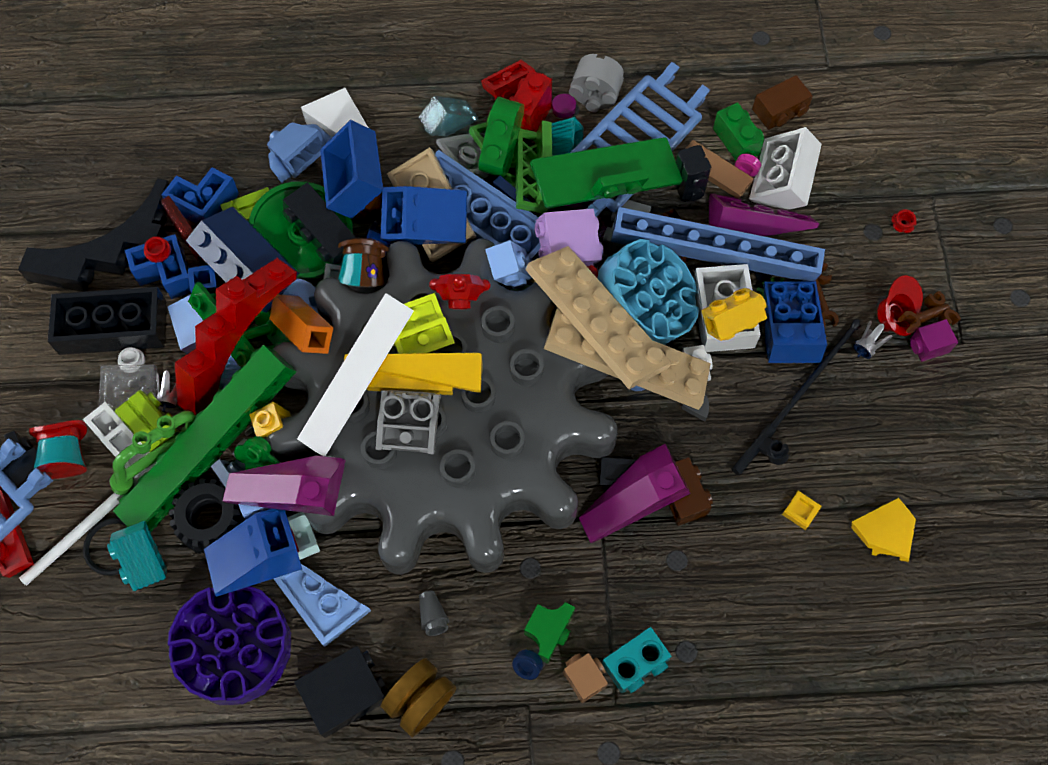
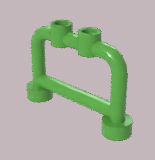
[110,411,195,495]

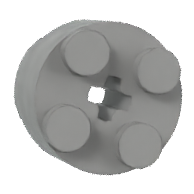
[569,54,624,112]

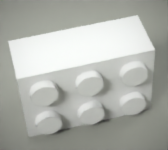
[693,264,760,352]

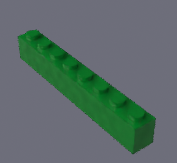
[113,345,297,532]

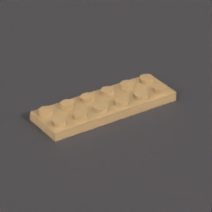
[525,246,672,389]
[544,307,711,410]

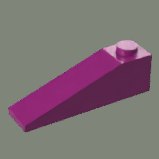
[709,193,819,236]
[579,443,691,544]
[223,456,346,516]

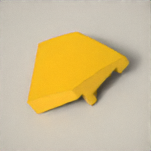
[851,498,916,562]

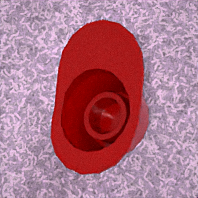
[877,275,923,336]

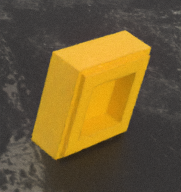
[782,491,822,530]

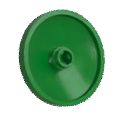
[249,181,353,281]

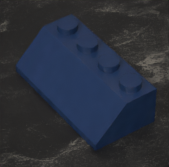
[185,207,299,313]

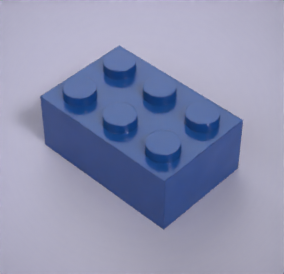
[320,119,383,219]

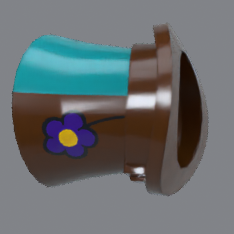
[338,238,389,287]

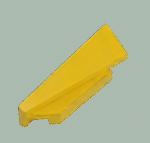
[344,353,483,395]

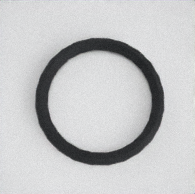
[83,518,125,576]

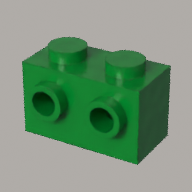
[713,102,765,160]

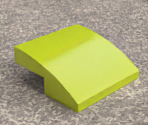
[394,293,455,354]

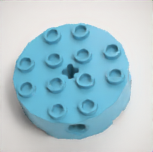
[597,239,699,345]

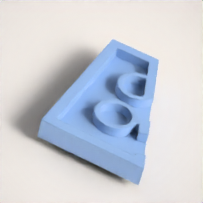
[274,564,371,647]

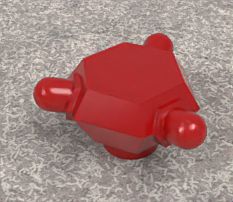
[429,274,491,309]

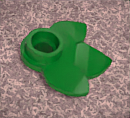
[234,436,280,470]

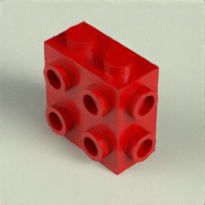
[509,70,552,144]

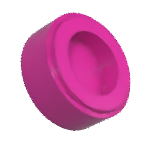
[735,154,761,177]

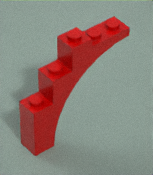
[175,258,297,416]

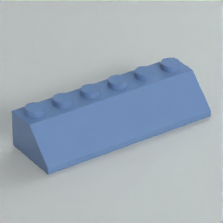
[435,150,541,261]

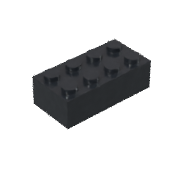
[48,287,166,355]

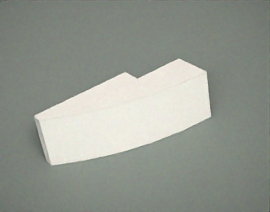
[83,402,157,482]

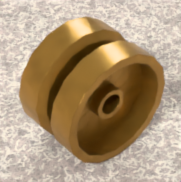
[380,658,457,737]

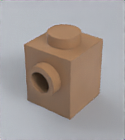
[563,653,608,704]

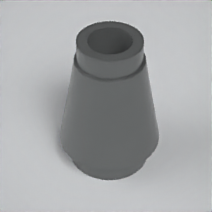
[419,591,449,636]

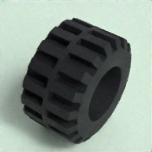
[169,479,245,554]

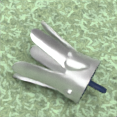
[854,321,893,359]
[157,370,177,413]

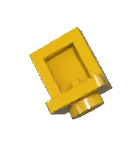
[249,402,291,438]

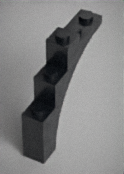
[18,178,169,292]

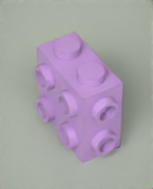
[535,208,603,266]

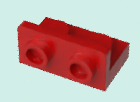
[481,60,535,100]

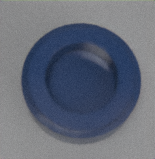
[512,650,543,680]

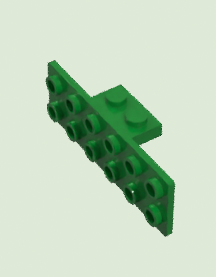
[530,137,683,208]

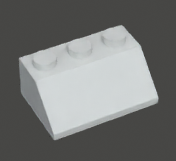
[749,127,822,210]

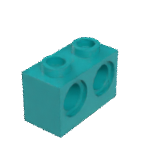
[602,627,672,694]

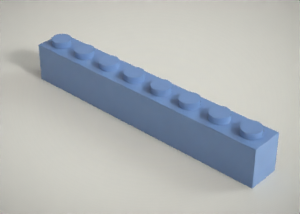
[611,207,825,281]

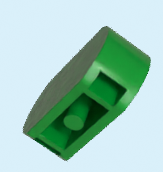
[478,97,524,178]

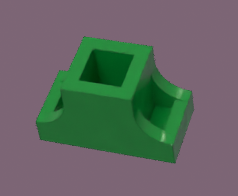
[524,602,575,664]

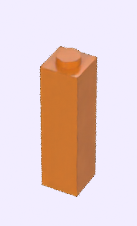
[269,294,334,354]

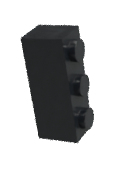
[282,182,356,265]

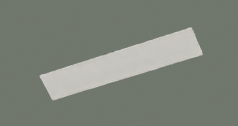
[297,293,414,456]

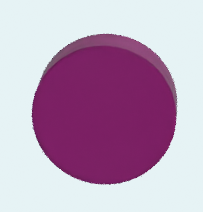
[552,94,576,119]

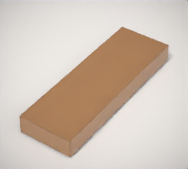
[685,140,754,199]

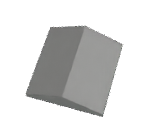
[436,133,492,179]

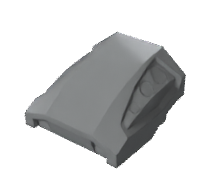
[376,390,441,454]

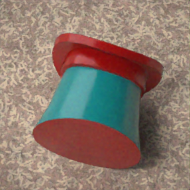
[29,420,87,479]

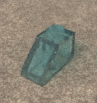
[418,96,478,137]

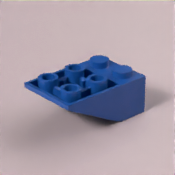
[381,186,467,245]
[764,281,827,363]
[204,509,302,597]

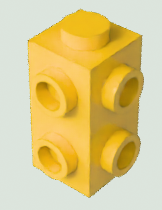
[701,288,767,341]

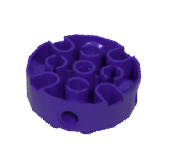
[168,586,291,705]

